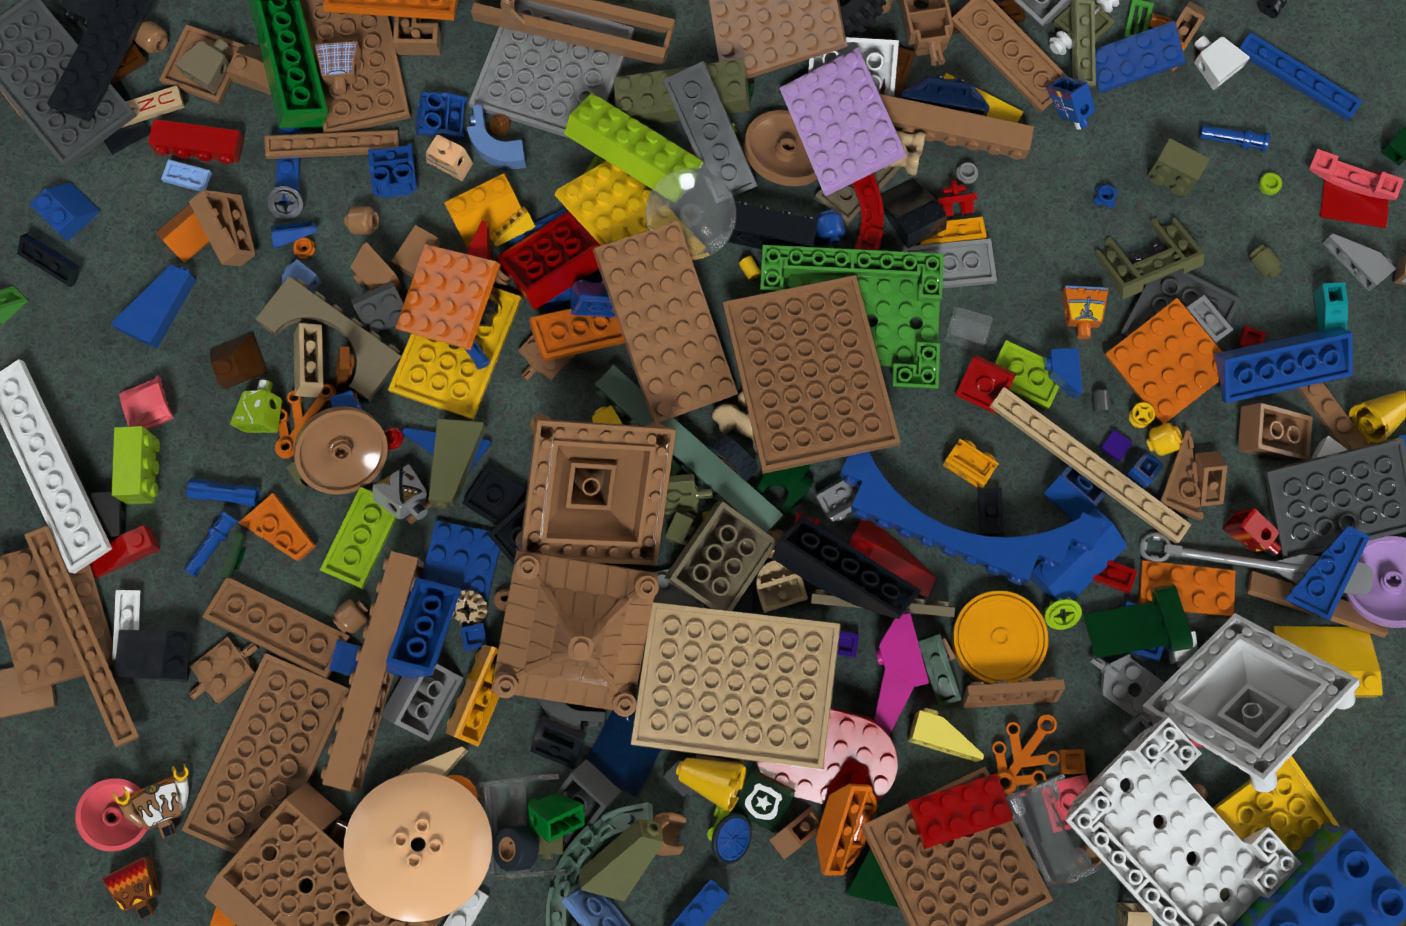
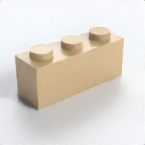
[294,323,323,398]

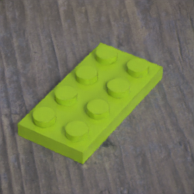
[320,487,397,589]

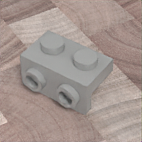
[814,478,860,522]

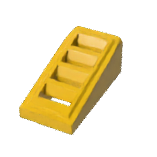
[490,207,535,246]

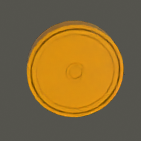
[951,591,1048,684]

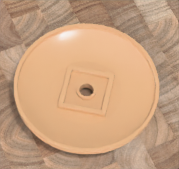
[343,772,492,922]

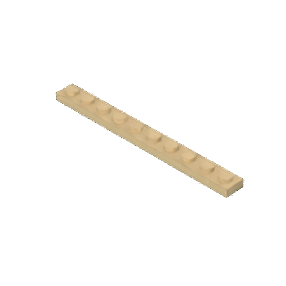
[989,387,1191,544]

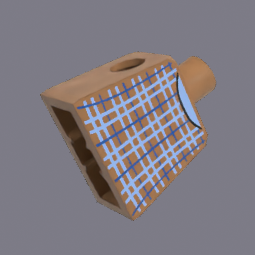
[315,41,361,95]

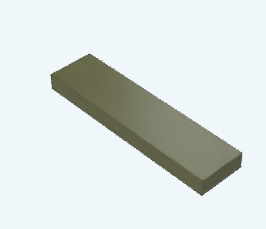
[1071,0,1096,88]

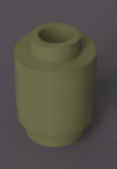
[1249,245,1283,279]

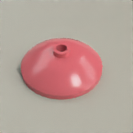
[75,779,147,852]

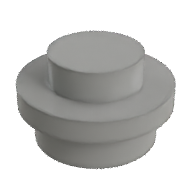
[956,163,978,184]

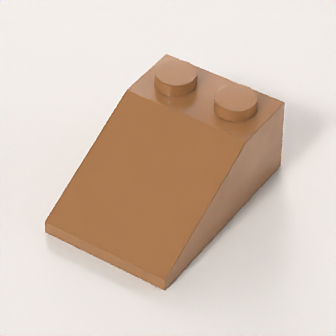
[1238,403,1312,461]

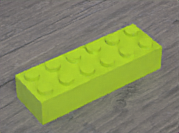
[564,93,703,203]

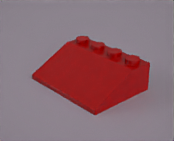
[496,211,601,310]

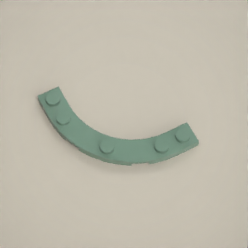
[546,802,653,926]

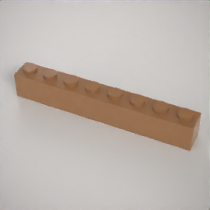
[880,94,1034,160]

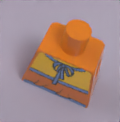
[1061,286,1108,339]

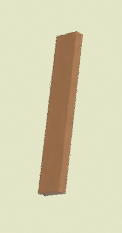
[264,130,399,159]
[1247,571,1388,638]

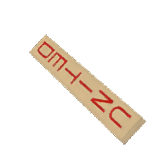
[121,85,185,128]

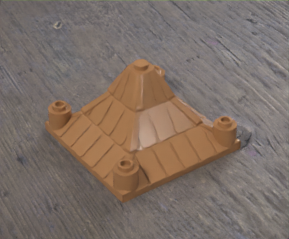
[515,414,676,565]
[491,550,659,717]

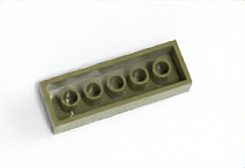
[614,59,750,125]

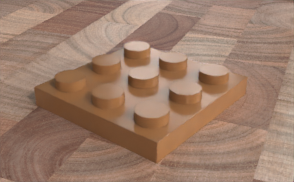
[159,24,245,105]

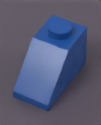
[1044,348,1083,398]

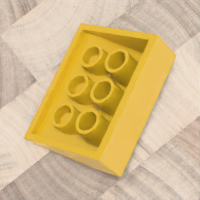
[1273,626,1383,698]

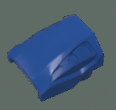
[416,91,467,139]
[368,143,417,198]

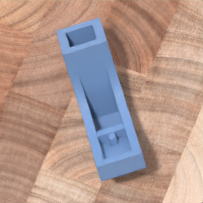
[467,104,527,170]

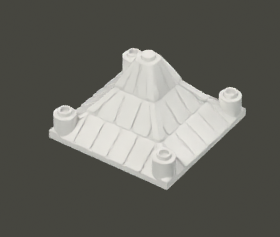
[1143,613,1360,793]

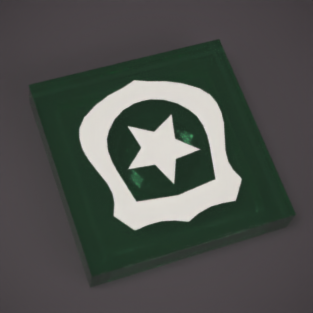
[732,769,796,833]

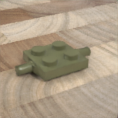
[664,474,713,515]

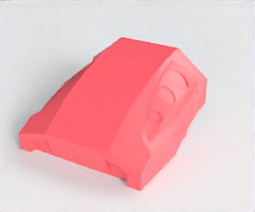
[119,375,174,430]

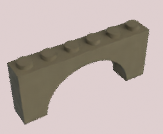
[255,276,401,402]

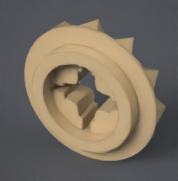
[453,590,487,626]

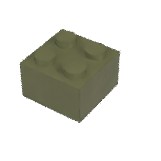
[1147,138,1210,197]

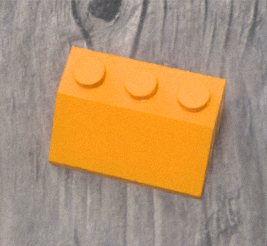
[444,174,521,248]

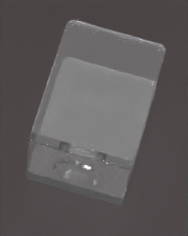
[944,307,993,352]

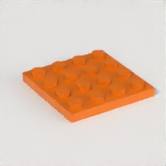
[395,244,500,350]
[1104,298,1222,425]

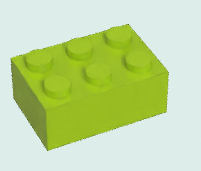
[112,426,160,504]

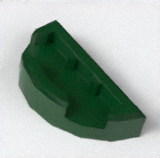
[221,532,246,578]

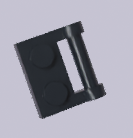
[530,715,587,769]

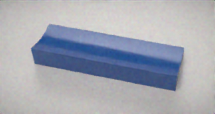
[1214,327,1353,403]

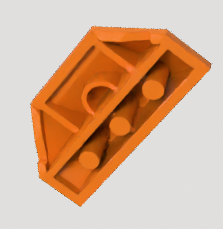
[815,784,878,876]

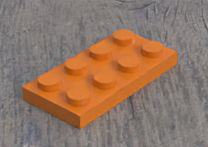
[529,309,625,362]
[1138,560,1236,617]

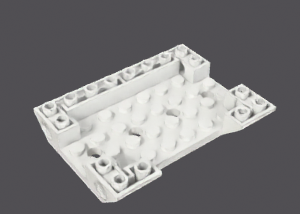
[1065,717,1302,926]

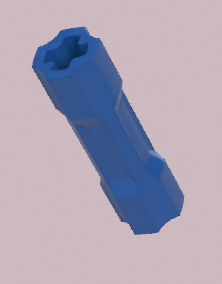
[186,478,261,507]

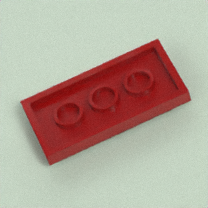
[907,774,1014,849]

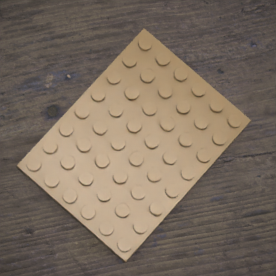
[631,602,841,770]

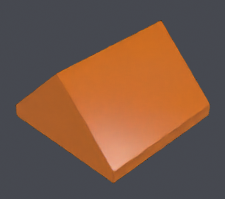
[156,204,210,263]

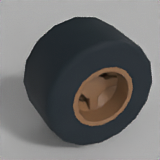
[493,826,539,872]

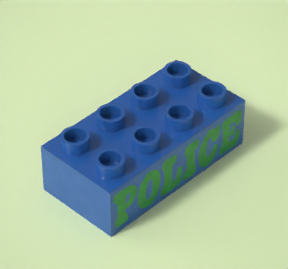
[1232,823,1406,926]

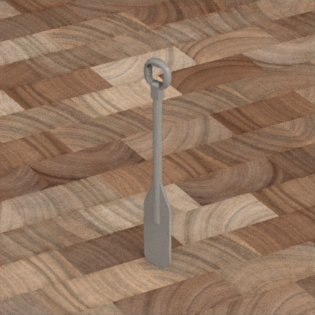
[1139,532,1373,595]

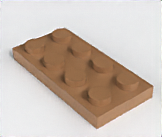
[962,677,1065,708]

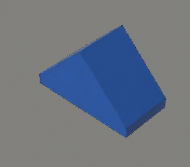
[1125,451,1164,489]

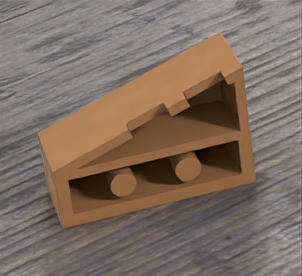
[189,190,255,266]

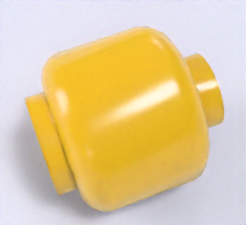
[1146,423,1183,456]

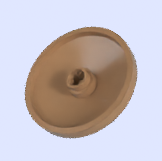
[743,110,817,186]
[293,406,388,495]

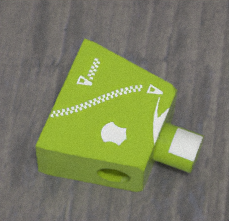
[230,380,282,433]

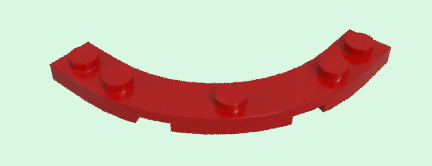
[852,173,884,251]

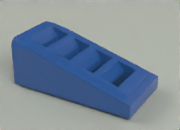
[271,221,317,248]

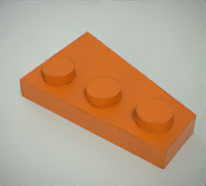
[238,493,316,561]

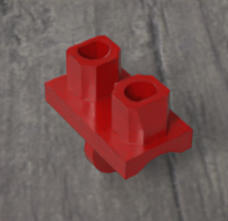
[936,180,977,216]

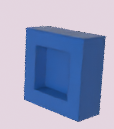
[460,623,488,652]

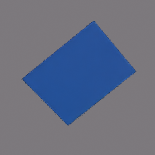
[329,640,362,675]

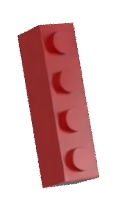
[148,119,244,165]

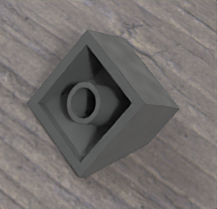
[557,759,622,830]

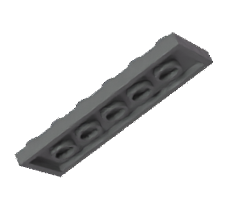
[663,61,758,203]

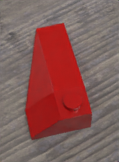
[849,519,937,598]

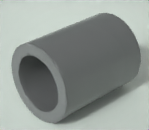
[1092,390,1110,413]

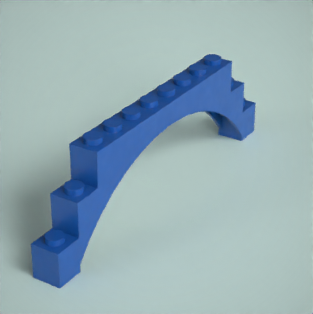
[841,452,1105,585]

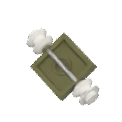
[1049,0,1119,55]

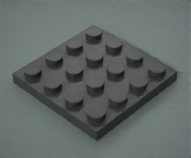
[1119,270,1241,346]

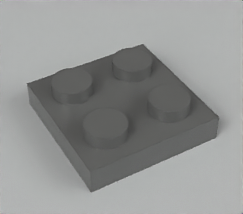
[351,281,404,334]

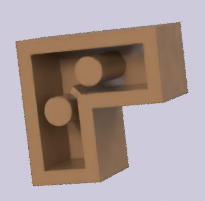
[393,17,442,55]

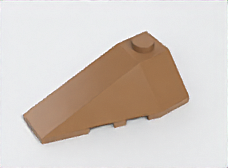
[226,44,271,95]

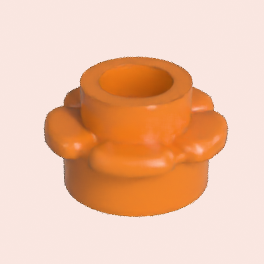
[293,237,315,259]

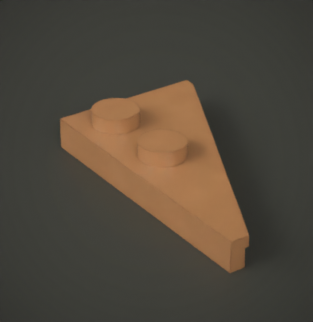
[1159,430,1204,521]

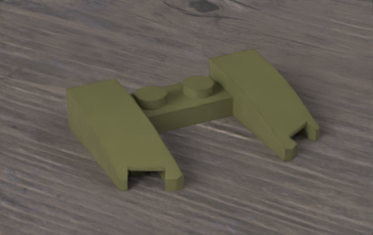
[1095,218,1205,299]

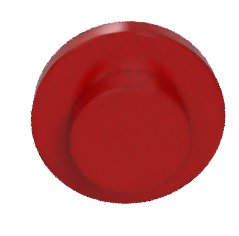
[384,427,403,450]

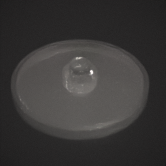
[645,168,737,260]

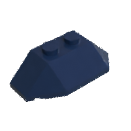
[901,75,989,116]

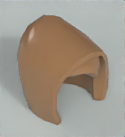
[653,813,687,856]

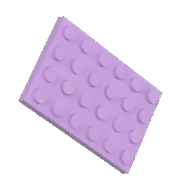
[780,47,907,196]

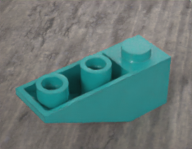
[1313,282,1348,331]

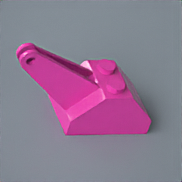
[874,613,929,735]

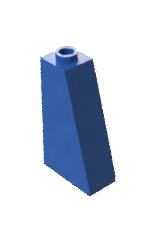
[111,265,196,349]

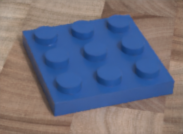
[421,520,500,602]

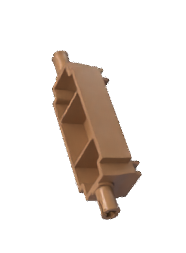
[898,0,954,66]

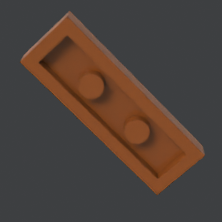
[335,347,354,388]

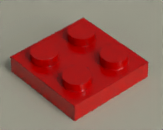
[955,355,1016,415]

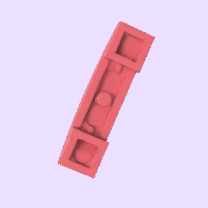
[1309,149,1404,200]

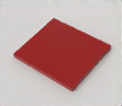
[1319,170,1389,228]

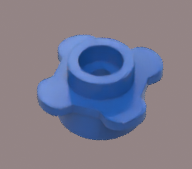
[1094,185,1118,208]

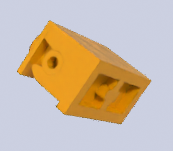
[943,439,999,489]

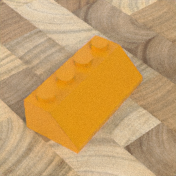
[445,645,500,747]

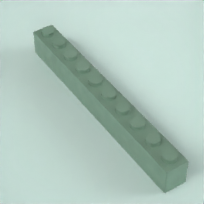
[595,365,783,533]

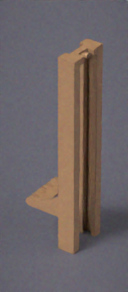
[471,0,675,66]

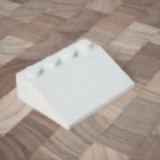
[808,37,899,97]

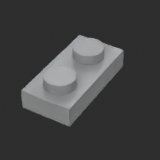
[1186,295,1233,343]

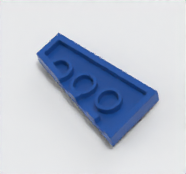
[1283,526,1370,621]

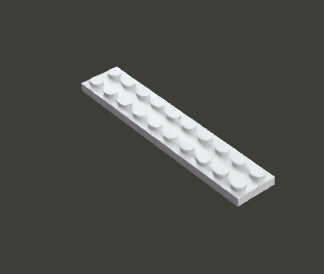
[0,359,112,574]

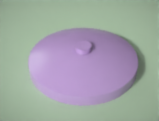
[1345,536,1406,628]

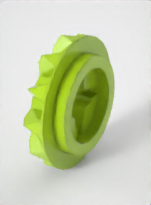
[1044,597,1082,630]

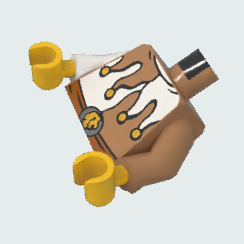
[112,764,189,839]

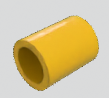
[739,256,761,281]

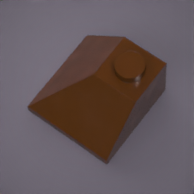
[210,333,268,390]

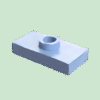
[161,159,212,192]

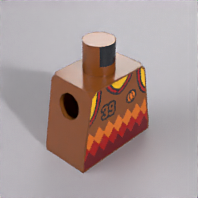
[102,857,161,920]

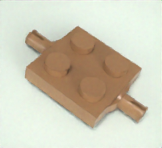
[518,335,577,381]
[188,637,259,704]

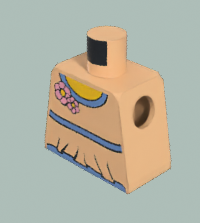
[426,135,473,181]

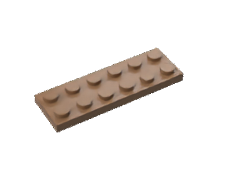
[952,0,1068,114]
[202,578,351,679]

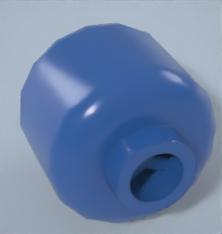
[816,210,845,245]

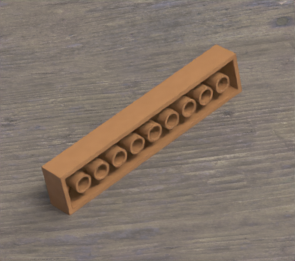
[321,551,425,793]

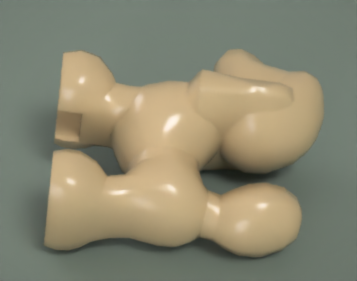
[878,131,926,175]
[712,391,757,453]

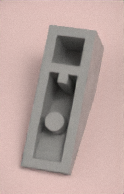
[1323,234,1396,292]

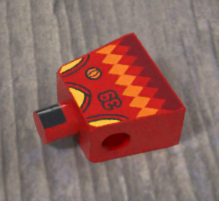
[1222,508,1282,557]

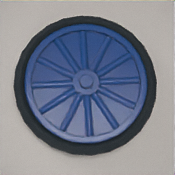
[712,813,752,864]

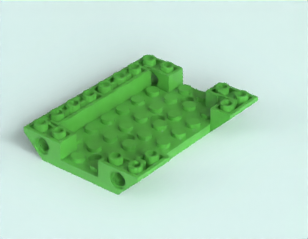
[760,245,944,389]

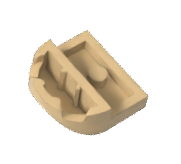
[755,560,808,613]

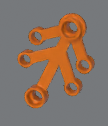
[275,383,337,459]
[992,715,1060,795]

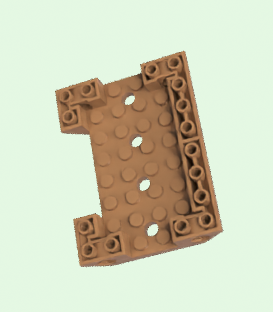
[205,782,444,926]

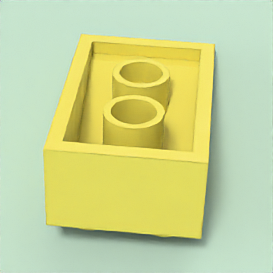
[907,708,984,762]

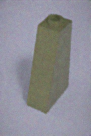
[429,419,486,509]
[579,818,664,901]

